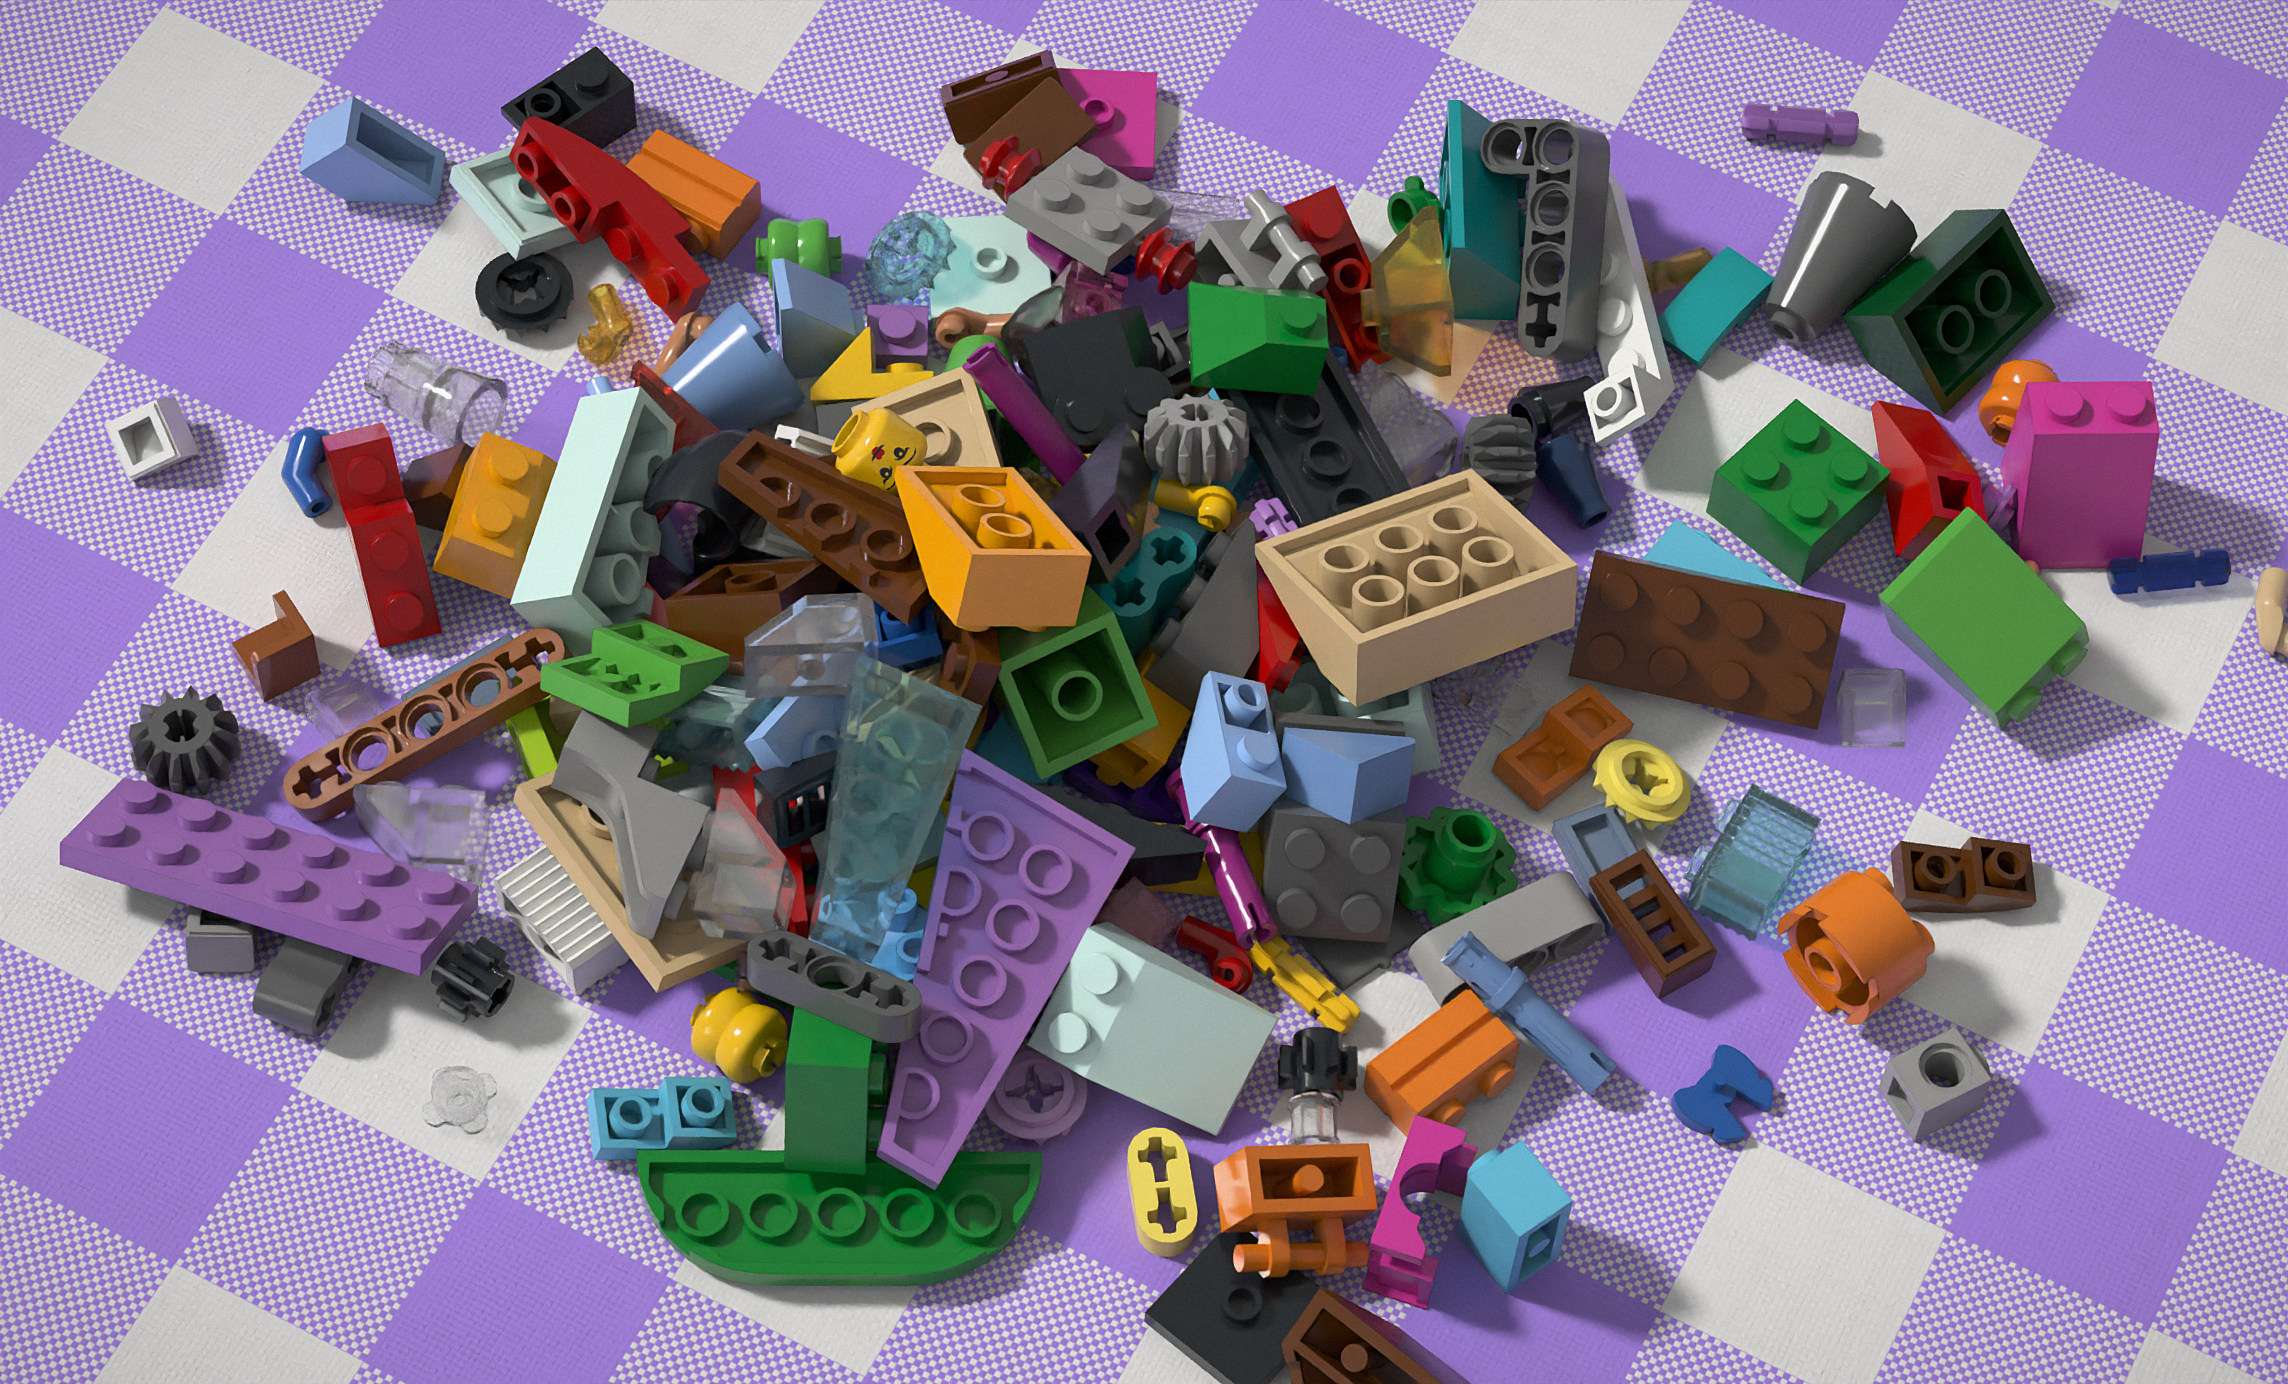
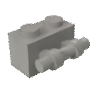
[1191,189,1329,295]

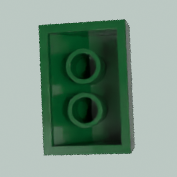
[1843,209,2056,415]

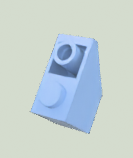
[1180,671,1287,833]

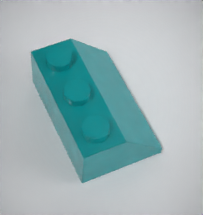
[1438,100,1527,321]

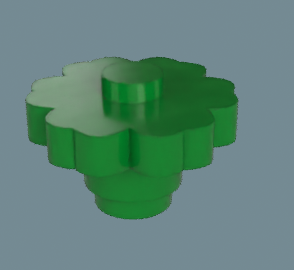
[1396,806,1518,926]

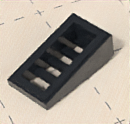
[753,739,884,851]

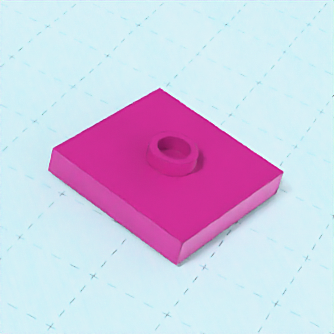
[1057,68,1157,180]

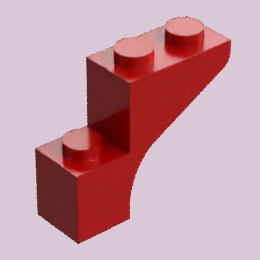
[321,422,442,648]

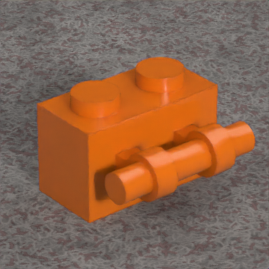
[1213,1143,1378,1278]

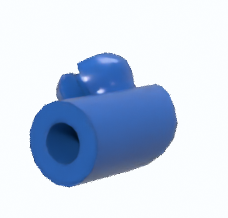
[281,427,333,518]

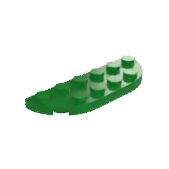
[637,1150,1043,1286]

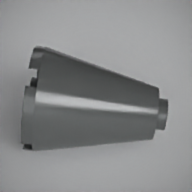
[1764,171,1918,343]

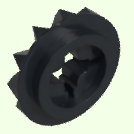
[475,252,574,338]

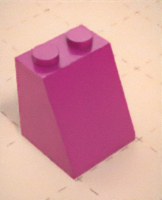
[2000,381,2160,569]

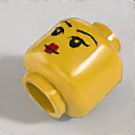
[831,407,930,497]

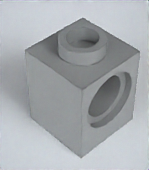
[1878,1027,1992,1142]

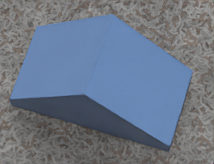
[1280,727,1416,824]

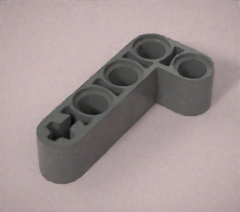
[1480,119,1611,364]

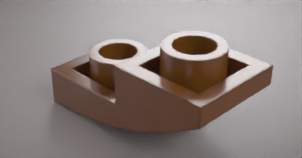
[1890,837,2037,913]

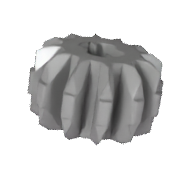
[1144,393,1249,487]

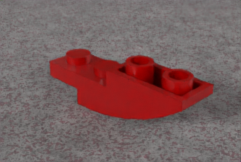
[508,116,711,325]

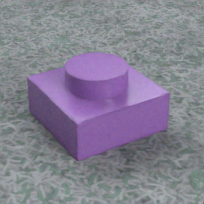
[867,305,929,370]

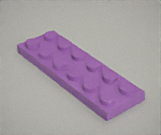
[60,777,479,976]

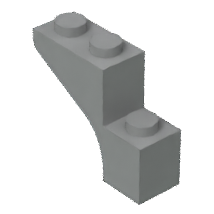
[551,708,713,941]

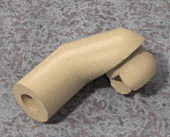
[2254,567,2288,657]

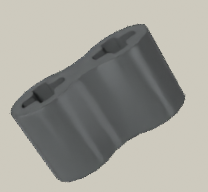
[252,935,365,1038]

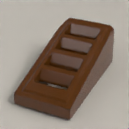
[1589,848,1718,999]

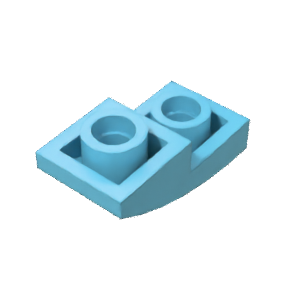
[586,1077,737,1160]

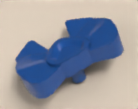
[1671,1044,1772,1144]

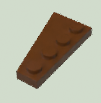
[718,429,932,626]

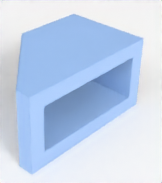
[299,96,446,206]
[771,258,865,379]

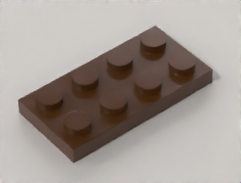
[1568,550,1846,730]

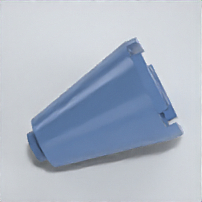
[655,301,805,454]

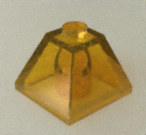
[1360,206,1454,377]

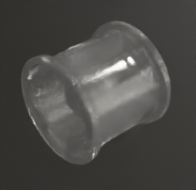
[1287,1092,1341,1145]

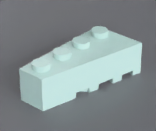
[510,386,676,657]

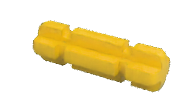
[1248,934,1361,1035]

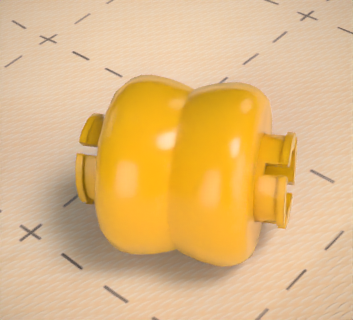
[690,987,788,1083]

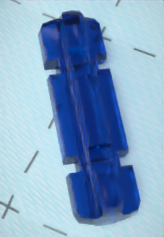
[2107,548,2231,595]

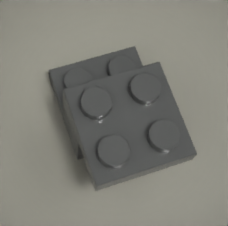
[1257,711,1407,943]

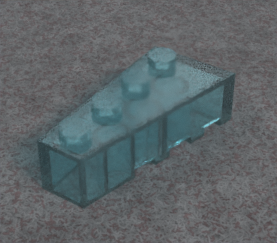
[809,653,982,964]

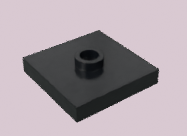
[1144,1232,1320,1384]

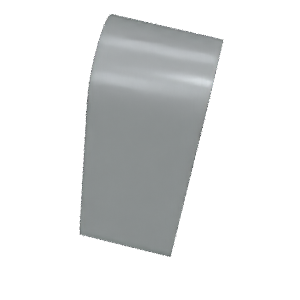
[1408,871,1605,1008]

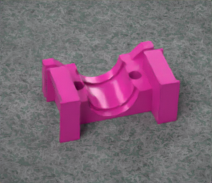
[1361,1115,1478,1310]

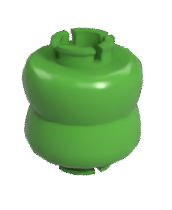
[756,218,842,291]

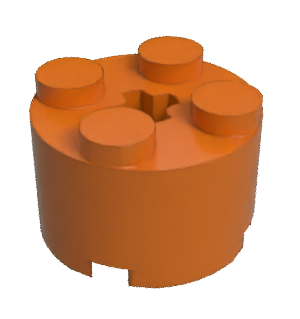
[1777,867,1935,1025]

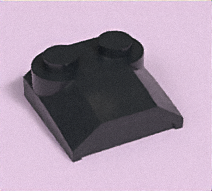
[1021,305,1175,450]

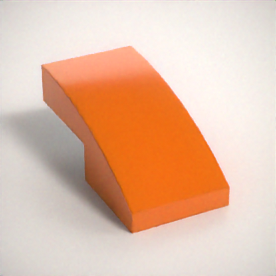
[1492,683,1634,812]

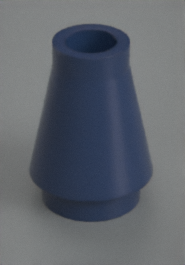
[1535,433,1613,529]

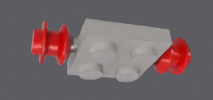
[979,135,1198,295]

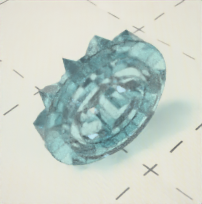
[865,211,957,302]

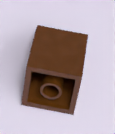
[664,556,837,753]

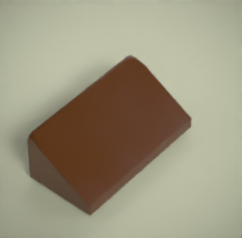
[939,49,1064,145]
[963,77,1100,205]

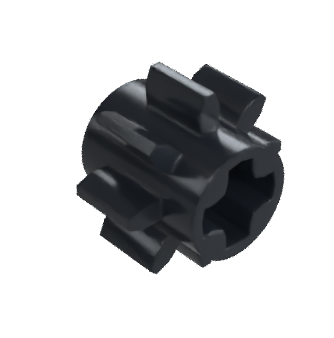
[431,936,515,1023]
[1278,1027,1358,1109]

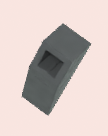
[1143,518,1260,713]

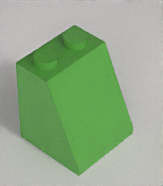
[1878,506,2090,731]
[990,585,1160,780]

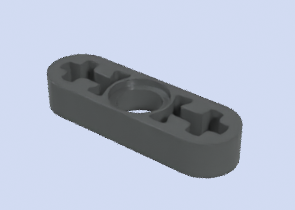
[747,930,922,1043]

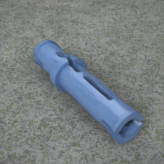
[1441,930,1617,1095]

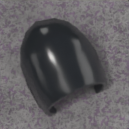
[643,429,761,562]

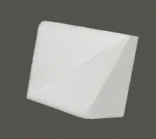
[104,397,199,482]

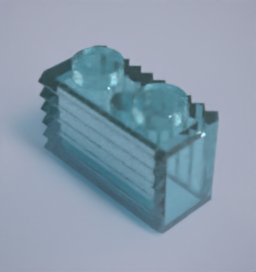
[642,673,782,774]
[1684,784,1822,941]

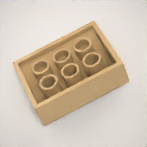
[1255,468,1578,707]

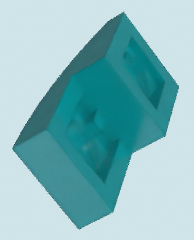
[1657,246,1774,369]

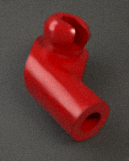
[1176,915,1254,995]

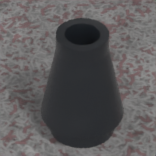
[1507,376,1596,445]

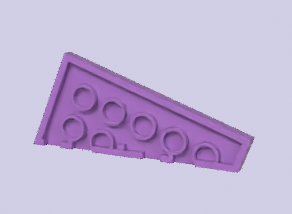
[876,747,1136,1190]

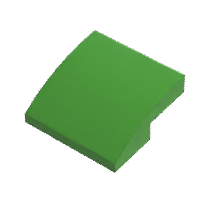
[540,618,730,728]

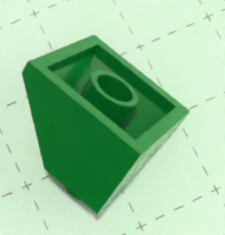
[1187,282,1329,395]

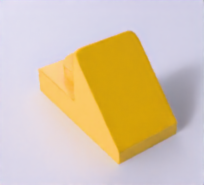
[810,326,935,412]

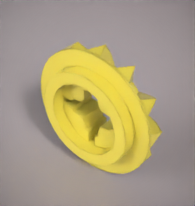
[1592,739,1691,831]

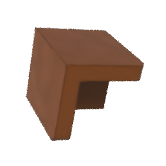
[232,590,321,703]

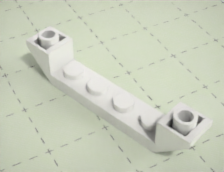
[1563,117,1675,447]

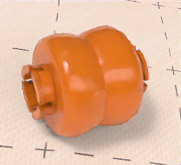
[1978,359,2061,448]

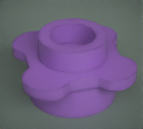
[1982,483,2016,535]

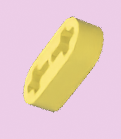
[1127,1127,1198,1257]

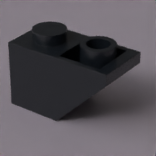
[501,46,637,149]

